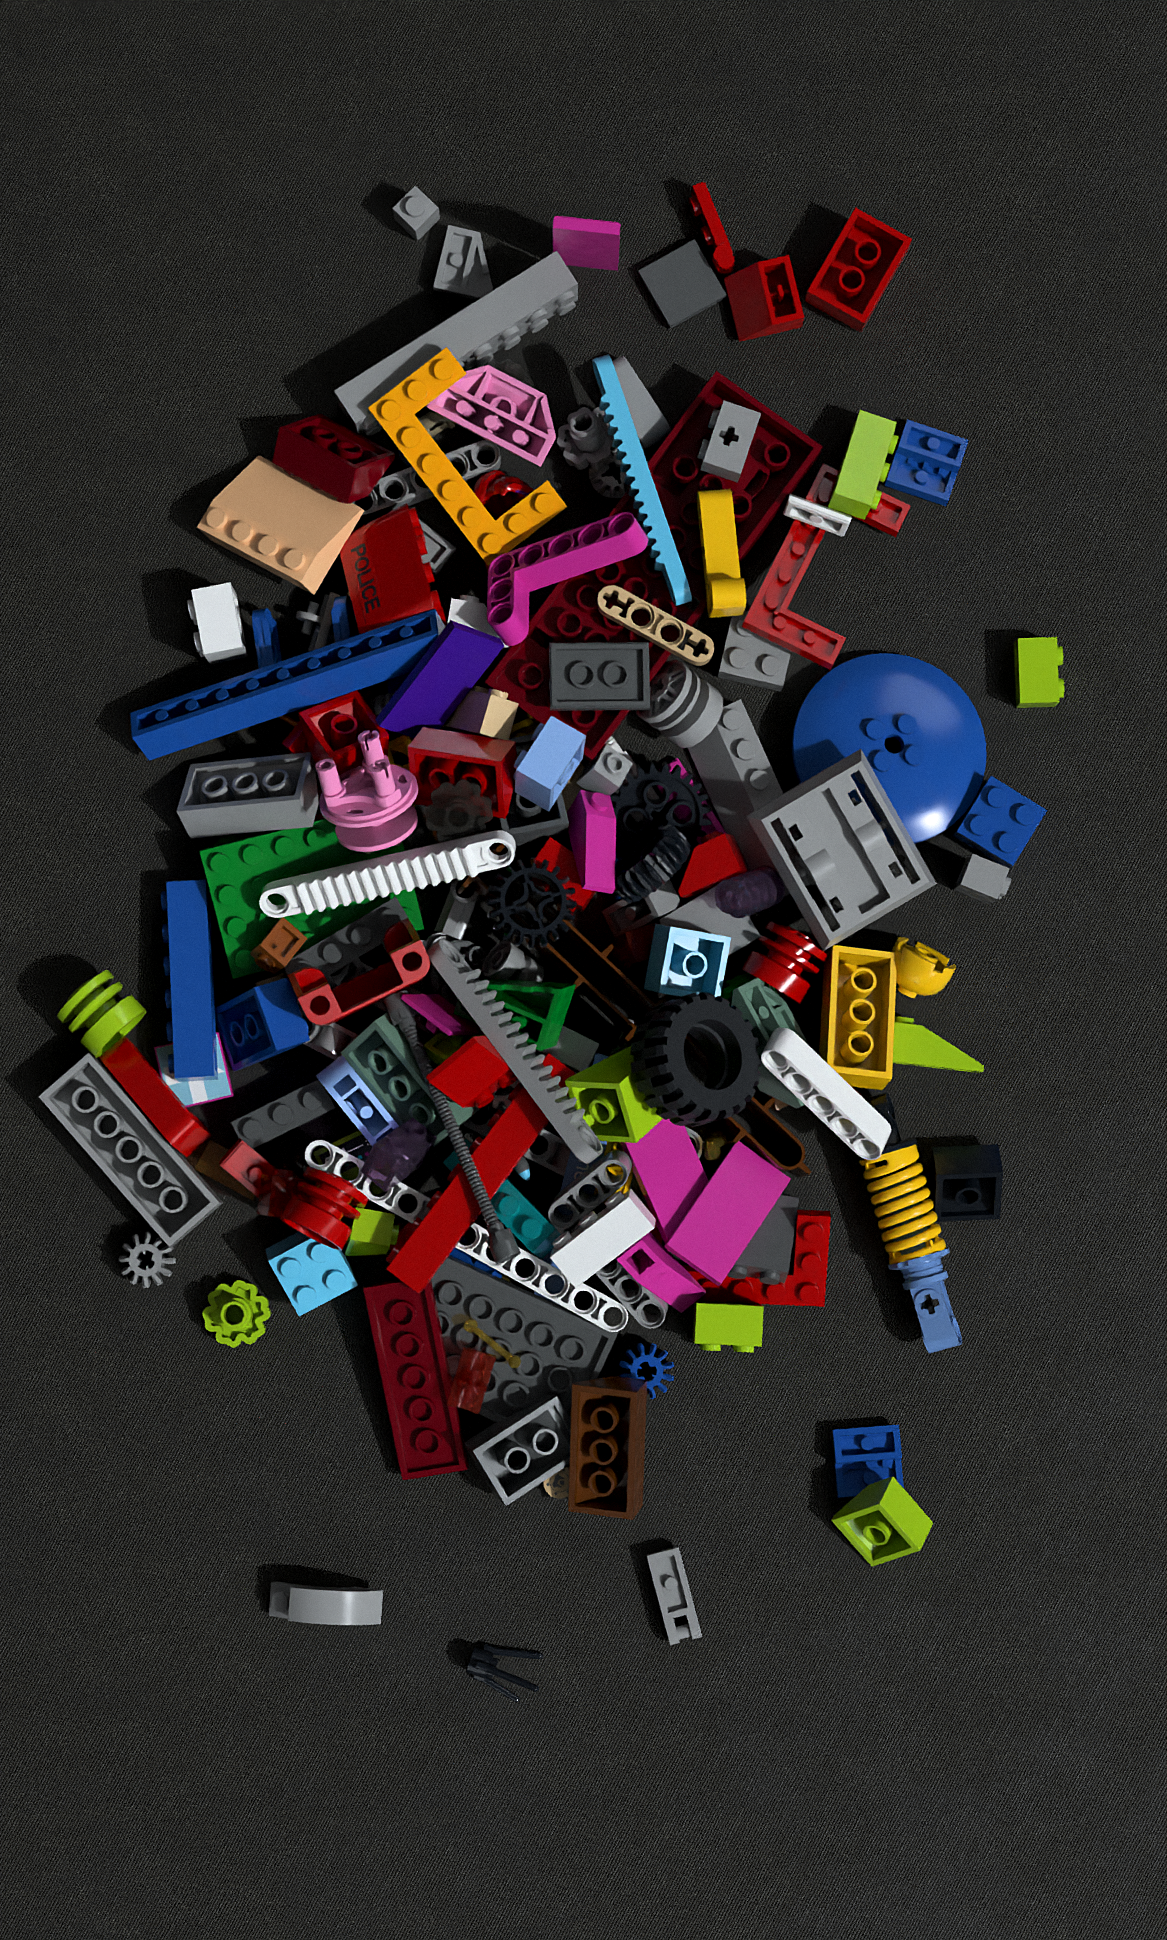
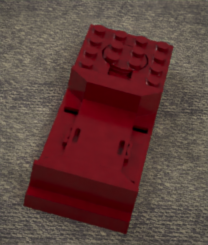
[485,371,823,763]

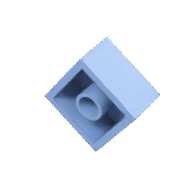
[513,716,586,812]

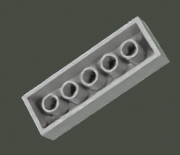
[38,1053,223,1247]

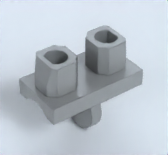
[296,592,340,651]

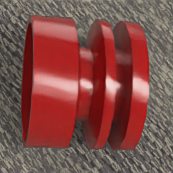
[741,921,828,1004]
[280,1167,369,1251]

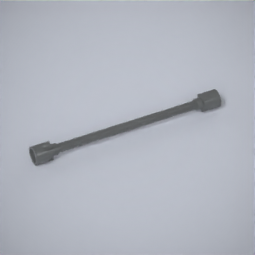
[383,990,521,1264]

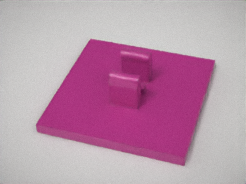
[401,994,484,1036]

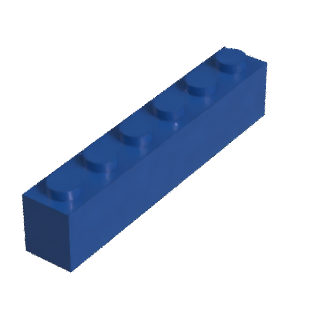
[161,879,218,1082]

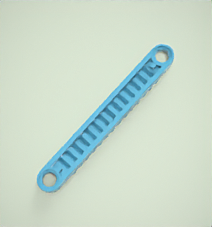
[592,354,692,606]

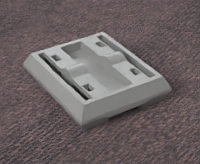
[746,749,937,951]

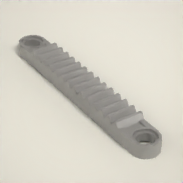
[427,939,603,1164]

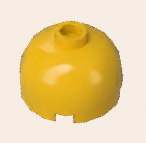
[891,937,956,998]

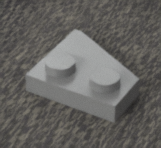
[433,225,493,301]

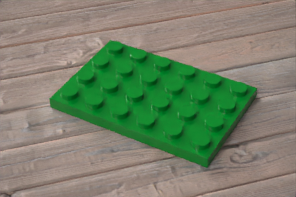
[199,818,424,979]

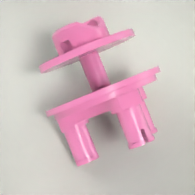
[315,730,418,855]

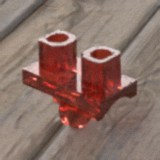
[446,1347,496,1414]

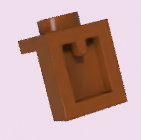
[250,917,307,974]

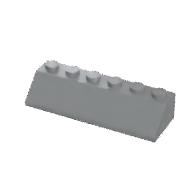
[687,699,813,909]

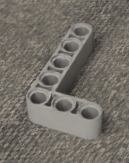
[548,1150,669,1329]

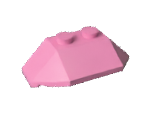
[427,365,556,467]

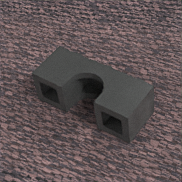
[231,1079,338,1150]

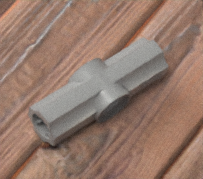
[434,846,496,940]

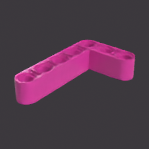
[487,512,649,646]

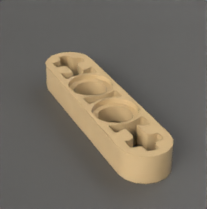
[597,585,714,666]

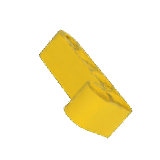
[697,489,746,618]

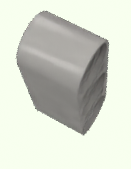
[612,355,672,451]

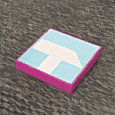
[154,1032,234,1108]

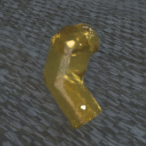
[701,1130,728,1161]

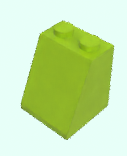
[565,1046,663,1143]

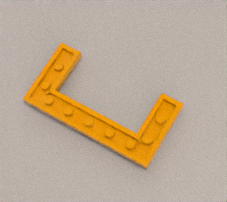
[368,347,567,566]

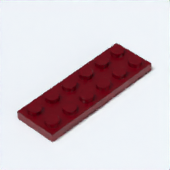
[363,1280,469,1480]

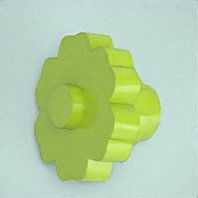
[202,1280,271,1348]

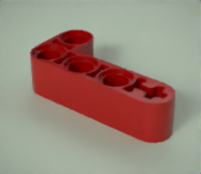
[99,1035,212,1157]

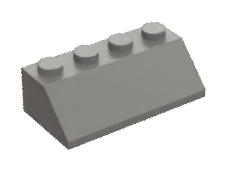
[176,752,319,839]

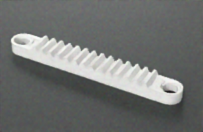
[259,830,516,918]

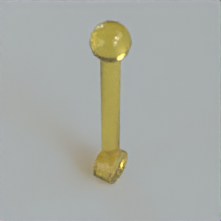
[464,1318,521,1368]

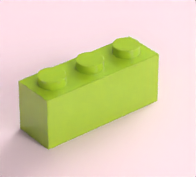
[828,410,899,520]

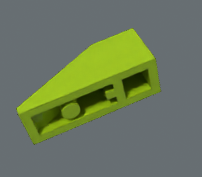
[893,1016,984,1073]

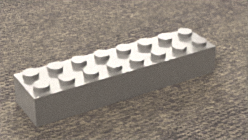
[334,251,578,437]

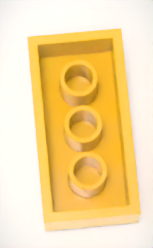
[819,945,897,1090]

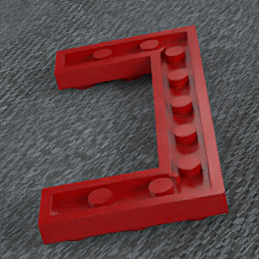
[741,463,911,670]
[627,1203,831,1307]

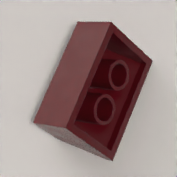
[272,413,395,504]

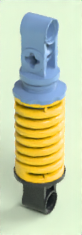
[856,1092,962,1353]

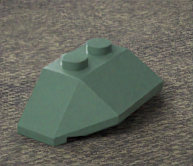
[731,978,809,1109]

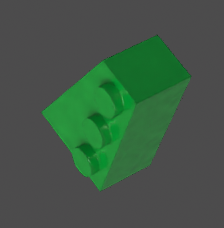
[453,978,576,1051]

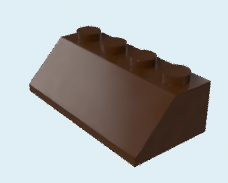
[568,1376,647,1520]

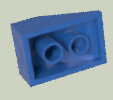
[215,977,310,1072]

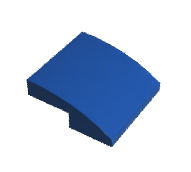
[885,419,969,506]
[832,1425,904,1498]

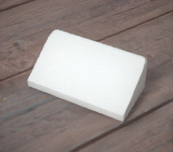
[782,494,852,536]

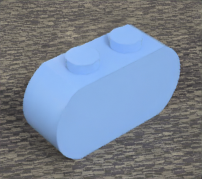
[316,1055,401,1150]

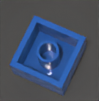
[952,776,1047,868]

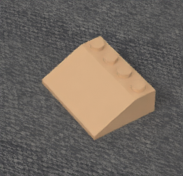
[197,455,364,595]

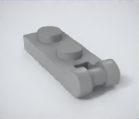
[646,1546,702,1646]

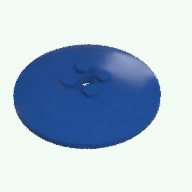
[792,653,987,846]

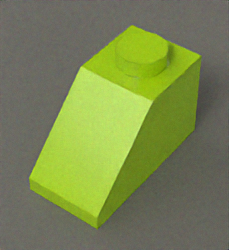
[345,1207,399,1256]

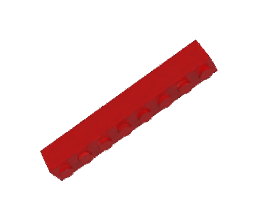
[386,1053,576,1295]

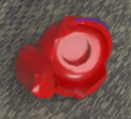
[473,470,534,520]

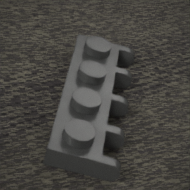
[284,897,420,989]

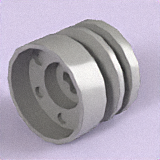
[635,660,723,748]

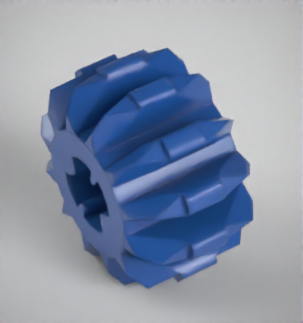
[619,1343,674,1399]

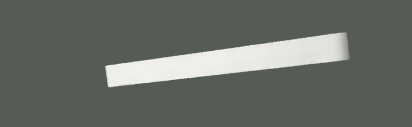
[305,1140,628,1332]

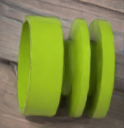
[57,970,146,1058]

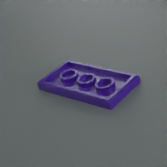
[375,620,504,738]

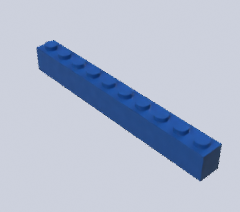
[130,609,446,761]

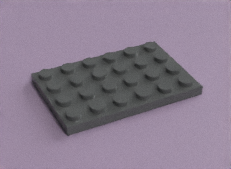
[431,1255,618,1422]

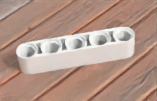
[761,1027,892,1160]

